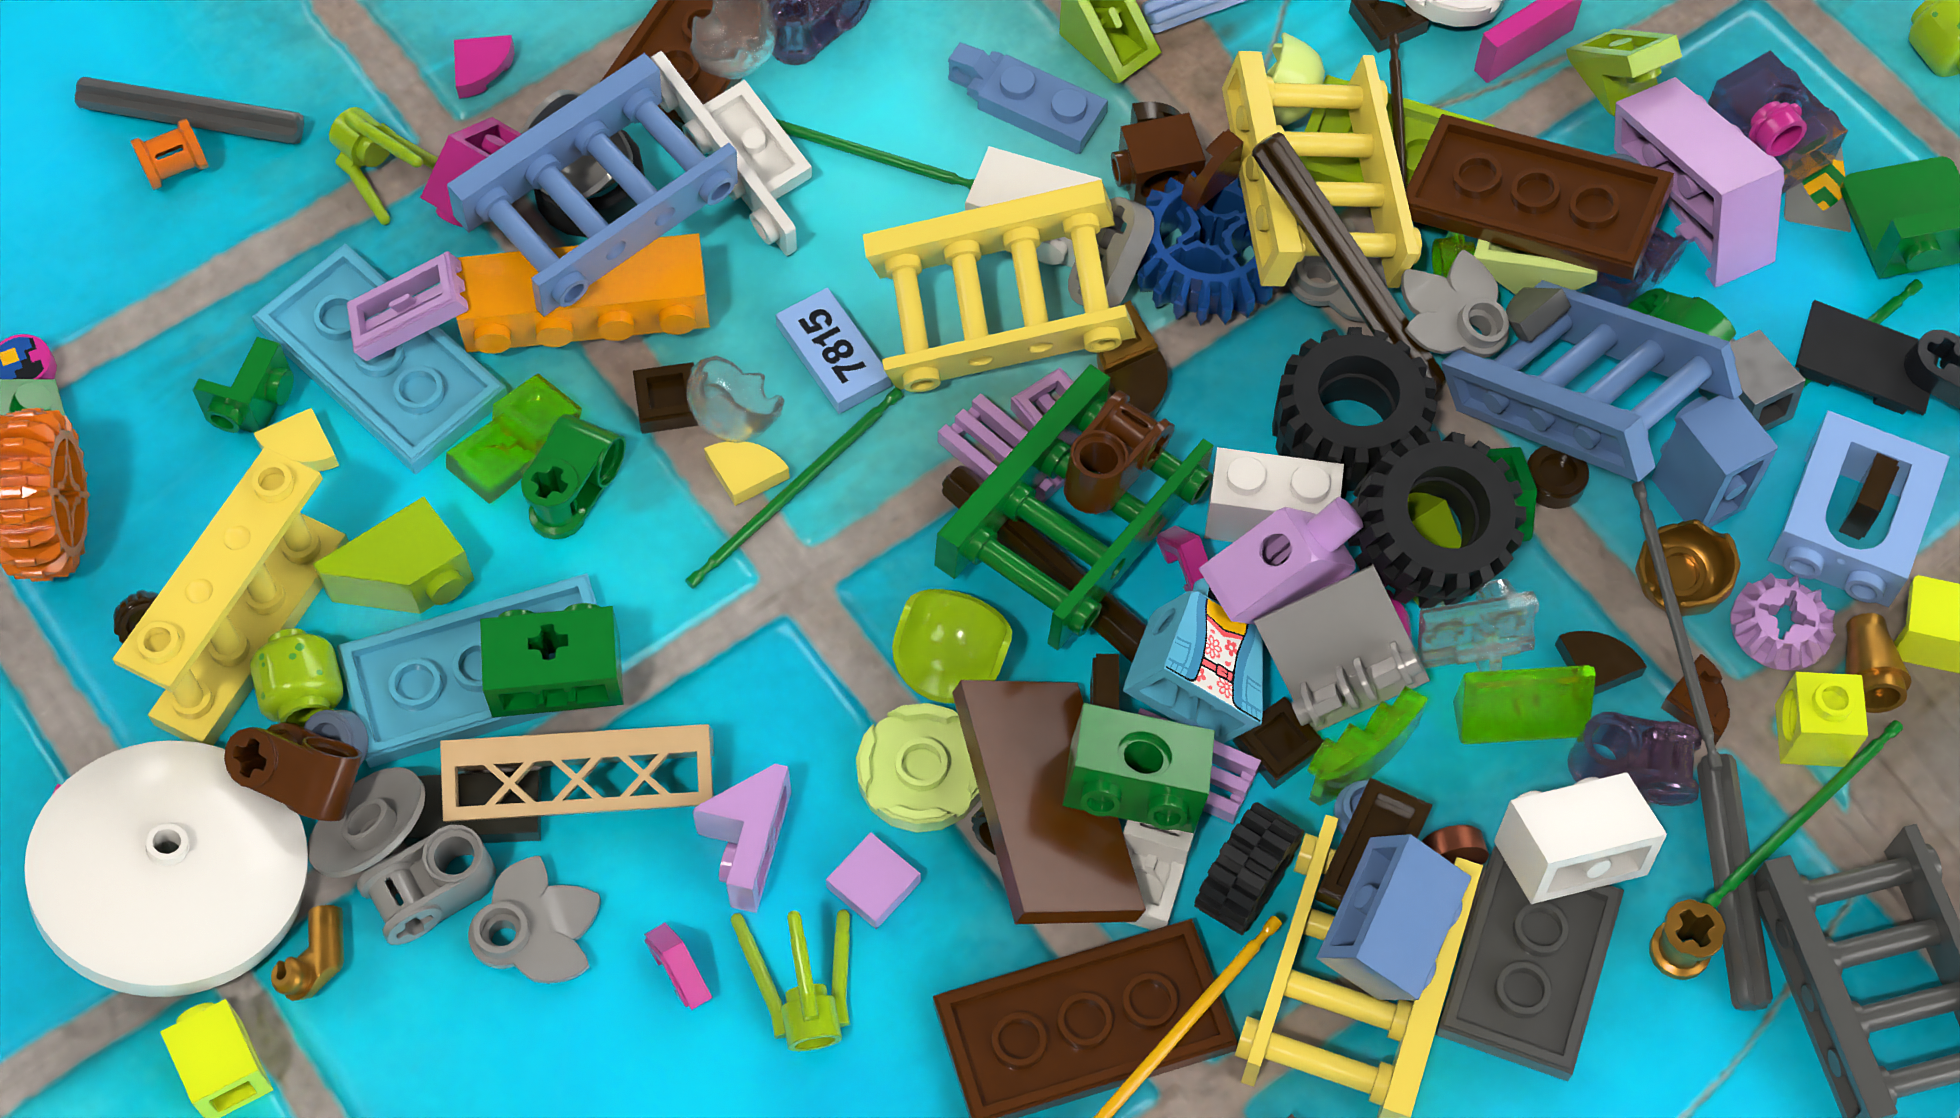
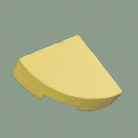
[254,408,339,472]
[704,441,790,506]

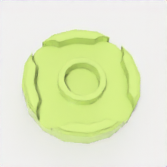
[856,703,980,833]

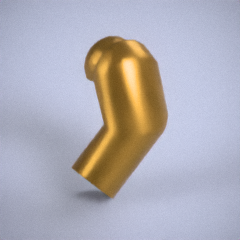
[271,905,344,1001]

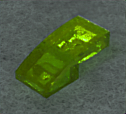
[446,373,582,504]

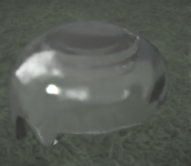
[690,0,778,79]
[686,355,785,443]

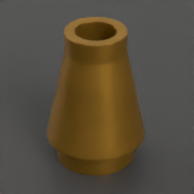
[1845,613,1912,713]

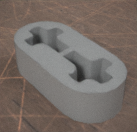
[1068,197,1154,308]

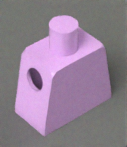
[1199,497,1363,625]

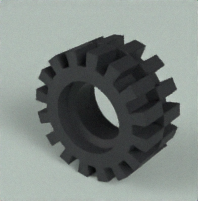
[1194,802,1305,936]

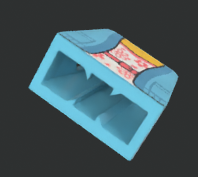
[1123,578,1263,743]

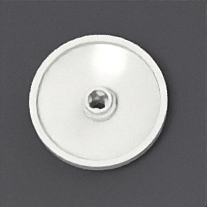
[24,741,308,997]

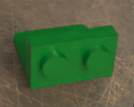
[1840,156,1960,279]

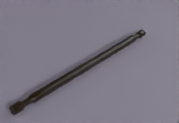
[1388,34,1413,270]

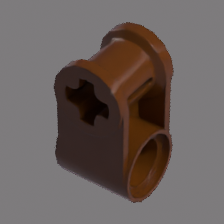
[1063,390,1175,514]
[224,722,362,822]

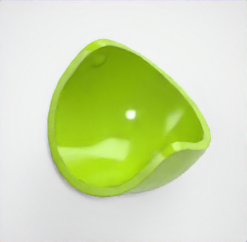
[892,589,1012,703]

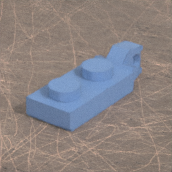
[948,43,1108,154]

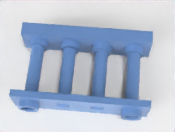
[447,53,738,317]
[1441,280,1743,482]

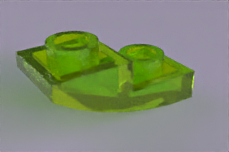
[1307,686,1428,806]

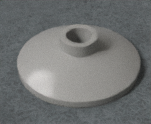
[308,767,425,878]

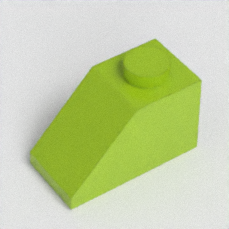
[313,496,474,614]

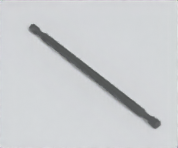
[1631,481,1723,771]

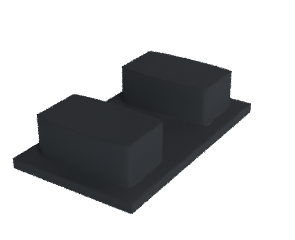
[1795,300,1939,415]

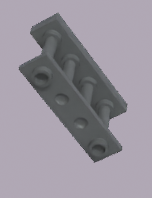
[1754,824,1960,1118]

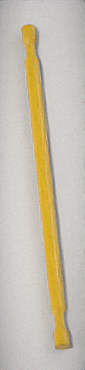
[1093,915,1282,1118]

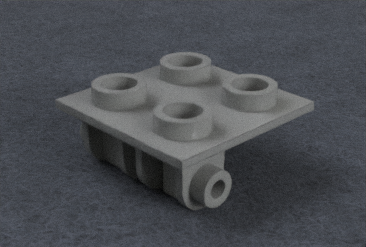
[1254,565,1430,732]

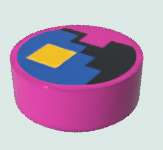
[0,334,57,379]

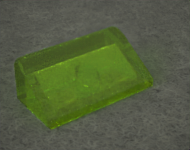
[1453,665,1596,744]

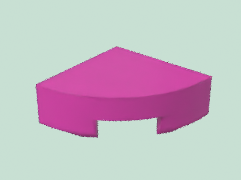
[454,35,514,99]
[1156,525,1209,592]
[644,922,713,1010]

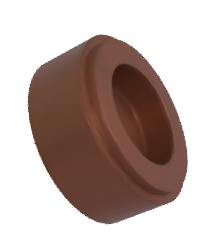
[1421,825,1489,865]

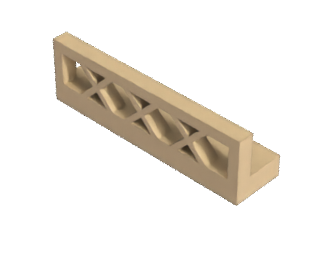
[440,724,714,822]

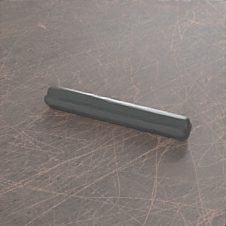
[75,77,304,144]
[1697,754,1773,1011]

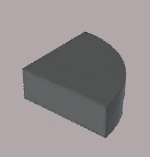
[1506,287,1571,342]

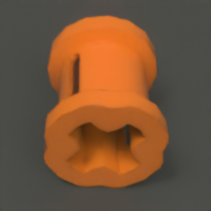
[130,118,209,190]

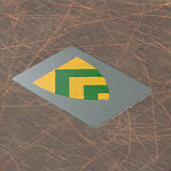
[1784,140,1852,232]

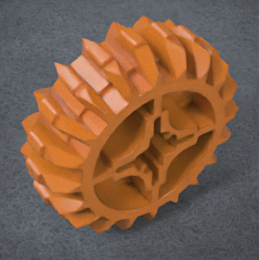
[0,408,90,582]

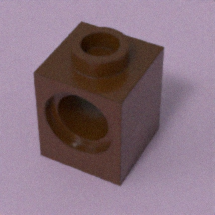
[1111,112,1206,206]

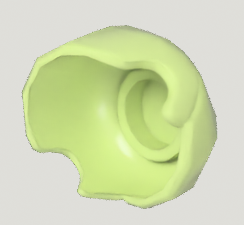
[1266,32,1325,127]

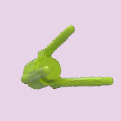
[329,107,438,225]
[731,909,850,1052]

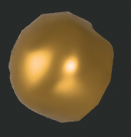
[1635,519,1741,617]

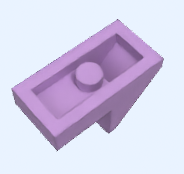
[693,764,791,913]

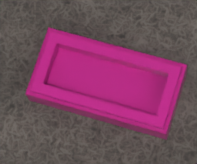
[1474,0,1582,83]

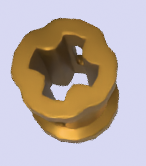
[1649,899,1726,980]

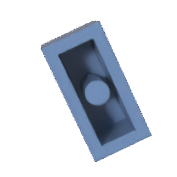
[1651,395,1778,528]
[1316,834,1471,1000]

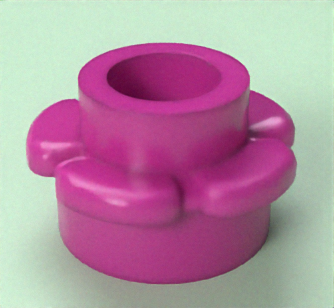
[1749,101,1807,157]

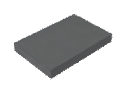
[1435,846,1624,1082]

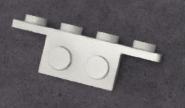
[651,51,812,256]

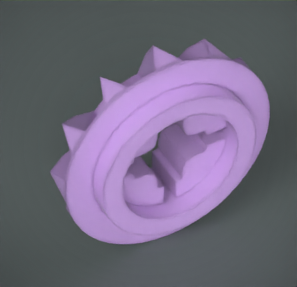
[1730,573,1836,671]

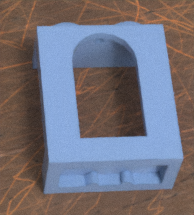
[1767,410,1950,608]

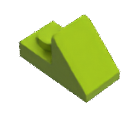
[1566,29,1682,116]

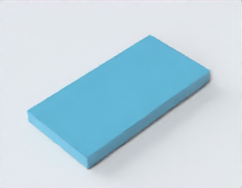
[252,244,509,475]
[337,573,597,768]

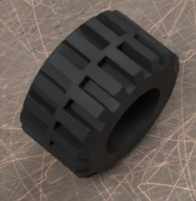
[1272,327,1437,499]
[1348,431,1526,608]

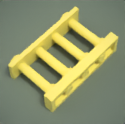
[1222,51,1422,288]
[862,179,1136,392]
[112,447,349,746]
[1234,815,1483,1118]

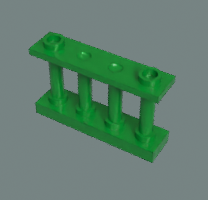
[934,364,1214,651]

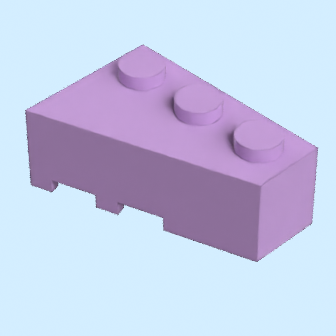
[1614,77,1784,288]

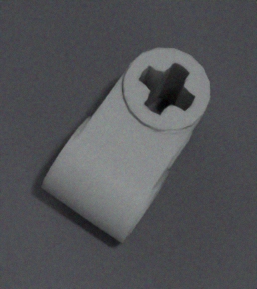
[357,825,496,945]

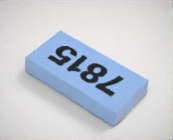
[775,287,891,414]

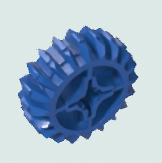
[1136,171,1279,326]

